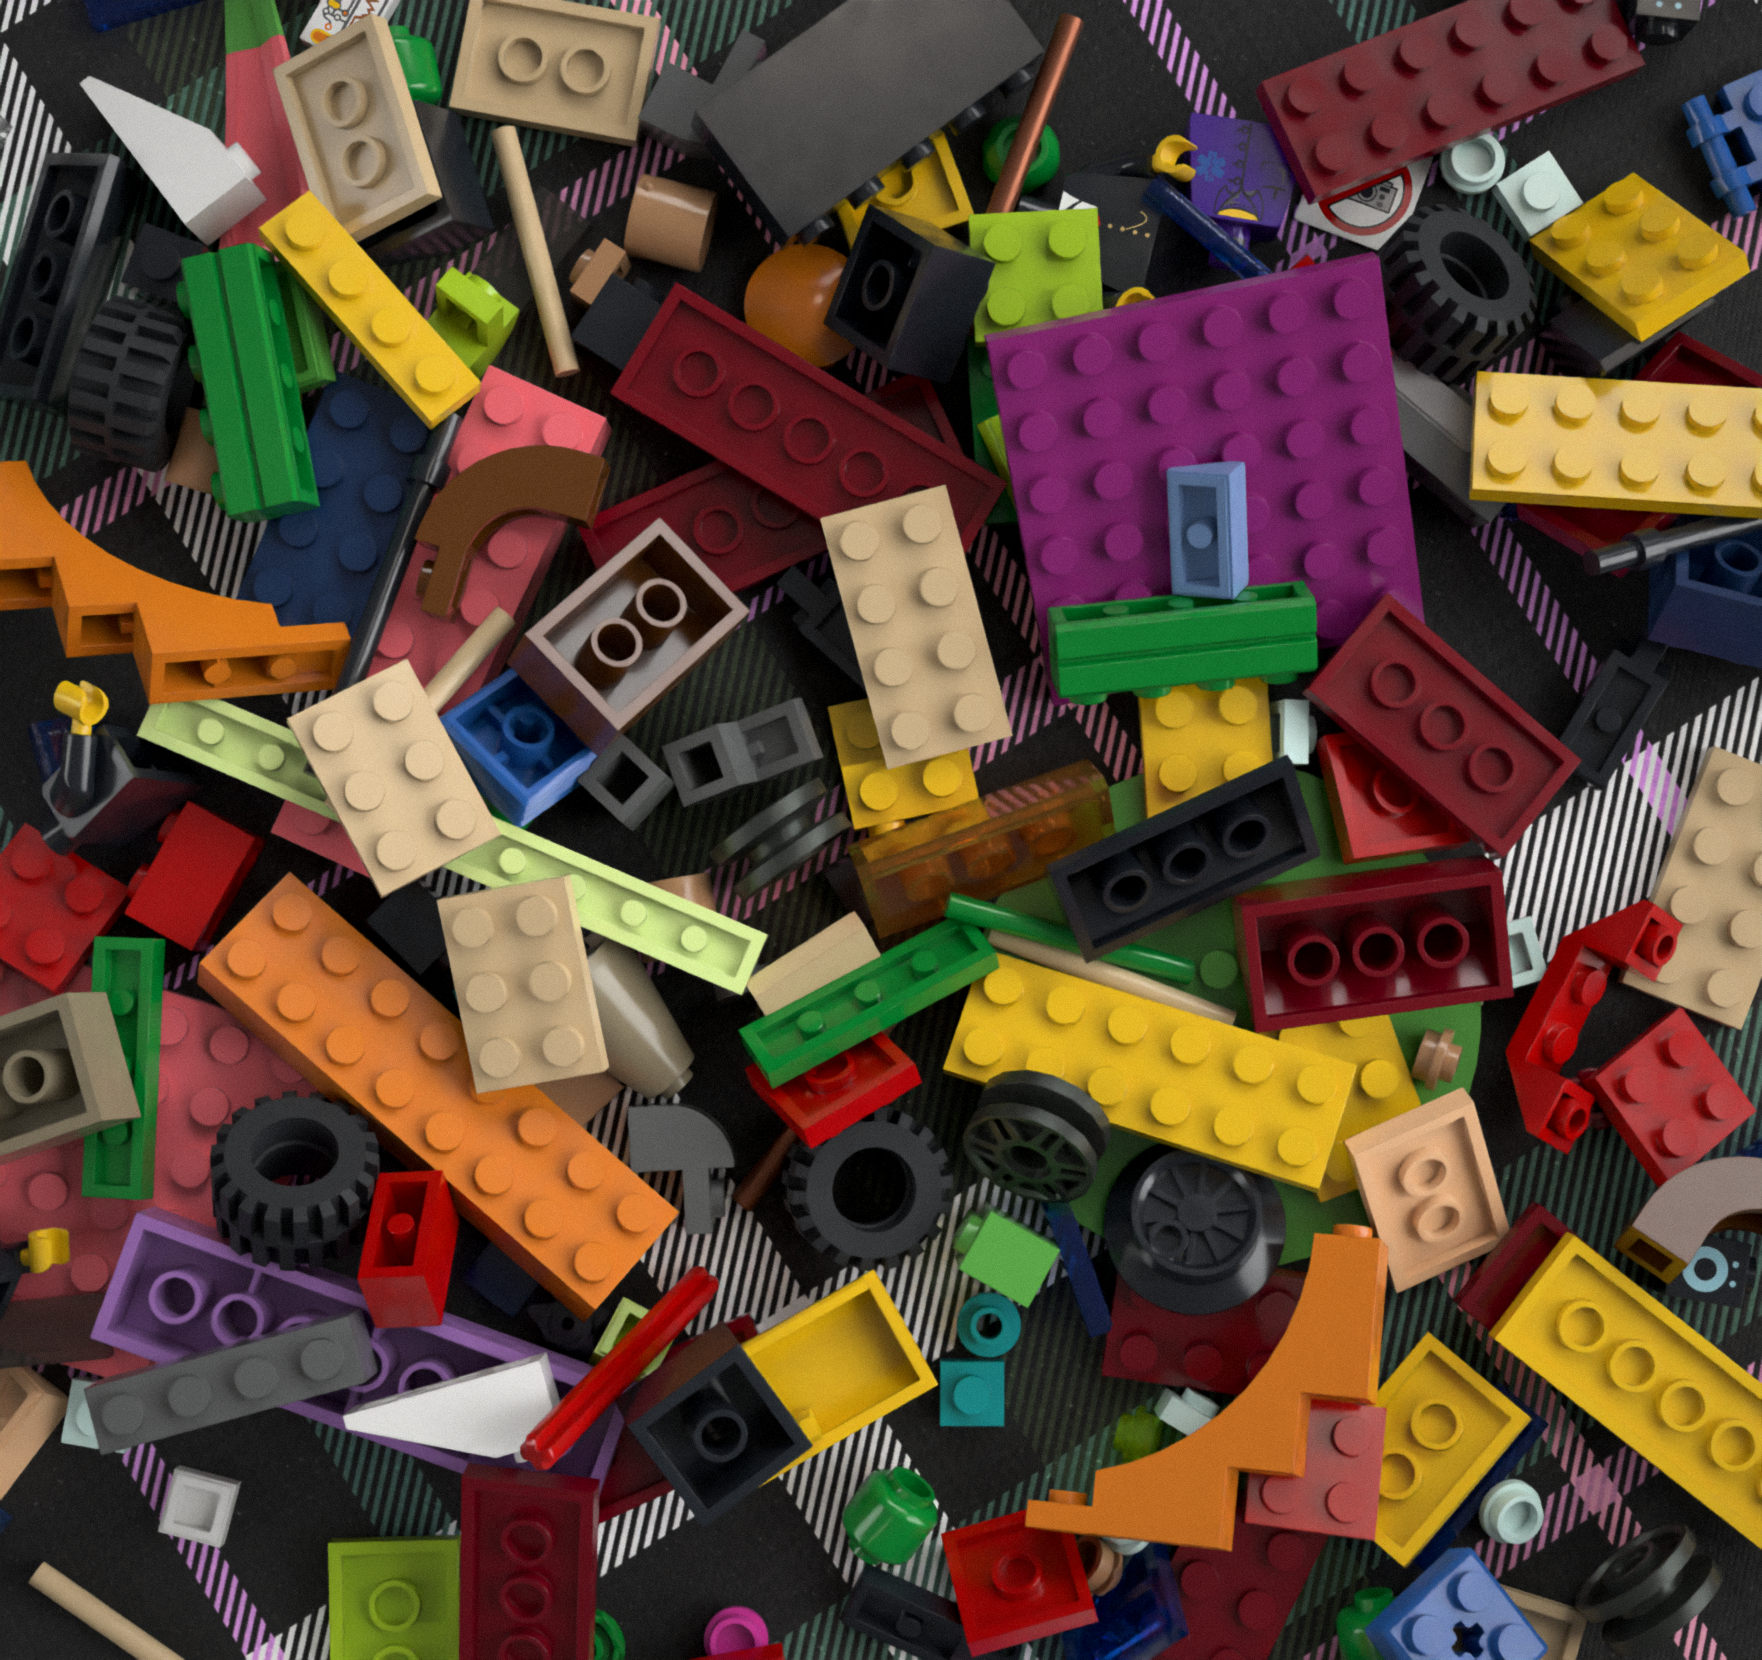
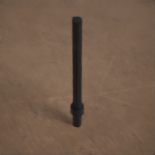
[303,413,463,778]
[1583,516,1762,577]

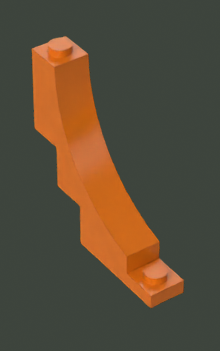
[0,460,351,704]
[1025,1224,1389,1552]

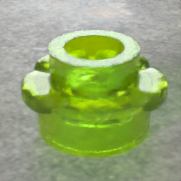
[1113,1405,1164,1464]

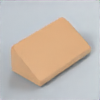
[0,1356,69,1500]

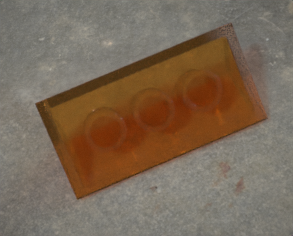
[846,758,1116,939]

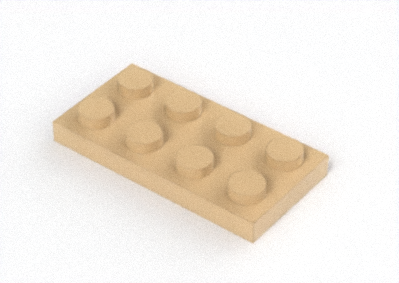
[820,484,1013,770]
[1616,746,1762,1030]

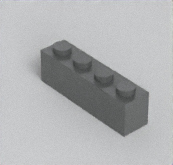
[84,1307,378,1455]

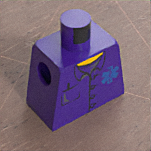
[1184,112,1296,271]

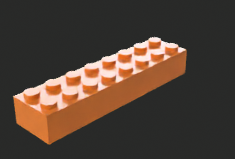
[197,872,680,1322]

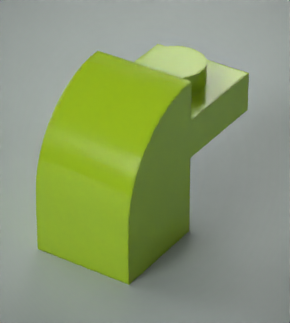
[426,266,519,379]

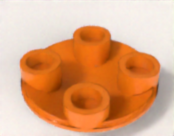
[744,244,856,370]

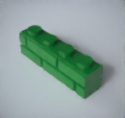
[176,243,320,523]
[1047,581,1318,705]

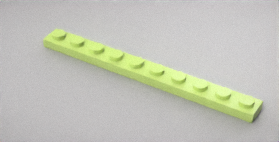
[137,699,768,995]

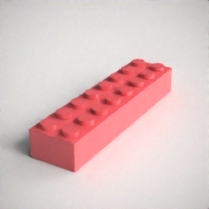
[271,365,613,878]

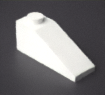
[79,76,267,246]
[343,1352,560,1463]

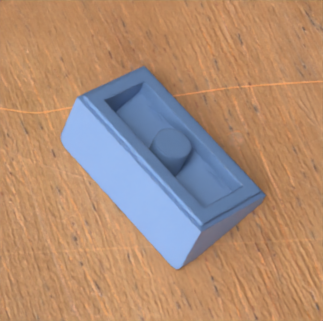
[1167,461,1249,600]

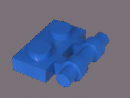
[1681,69,1762,220]

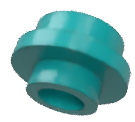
[957,1292,1021,1357]

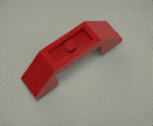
[1505,900,1683,1155]

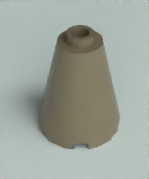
[583,932,694,1099]

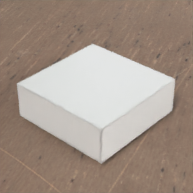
[158,1465,241,1548]

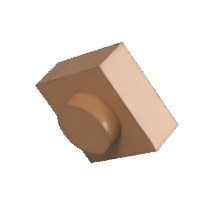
[569,238,632,312]

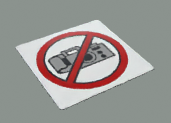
[1294,156,1433,251]

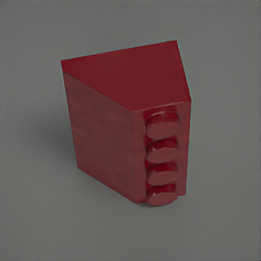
[1231,854,1514,1033]

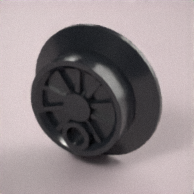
[1104,1143,1286,1316]

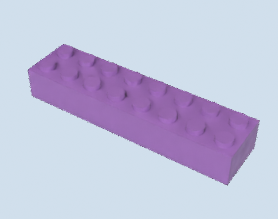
[90,1206,638,1496]

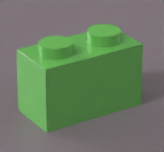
[951,1201,1060,1308]

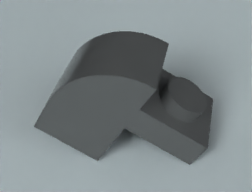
[638,29,767,159]
[661,698,824,807]
[577,735,676,831]
[627,1103,737,1235]

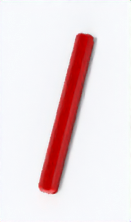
[520,1266,719,1471]

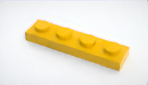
[259,190,481,430]

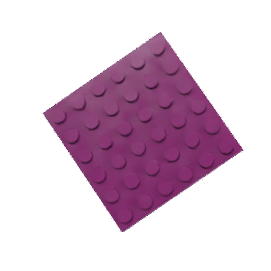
[984,252,1425,707]

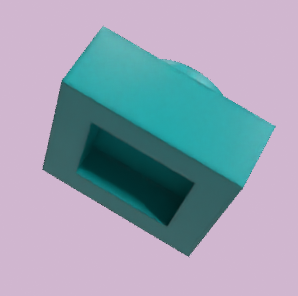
[939,1358,1004,1426]

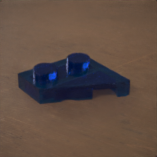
[1062,1542,1189,1660]

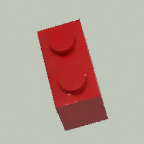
[124,801,268,951]
[357,1170,459,1328]

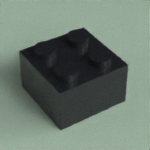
[823,204,996,384]
[615,1320,813,1528]

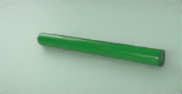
[943,891,1195,985]

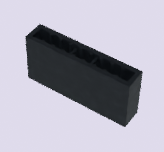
[691,0,1045,250]

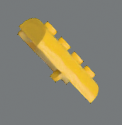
[741,1269,938,1487]

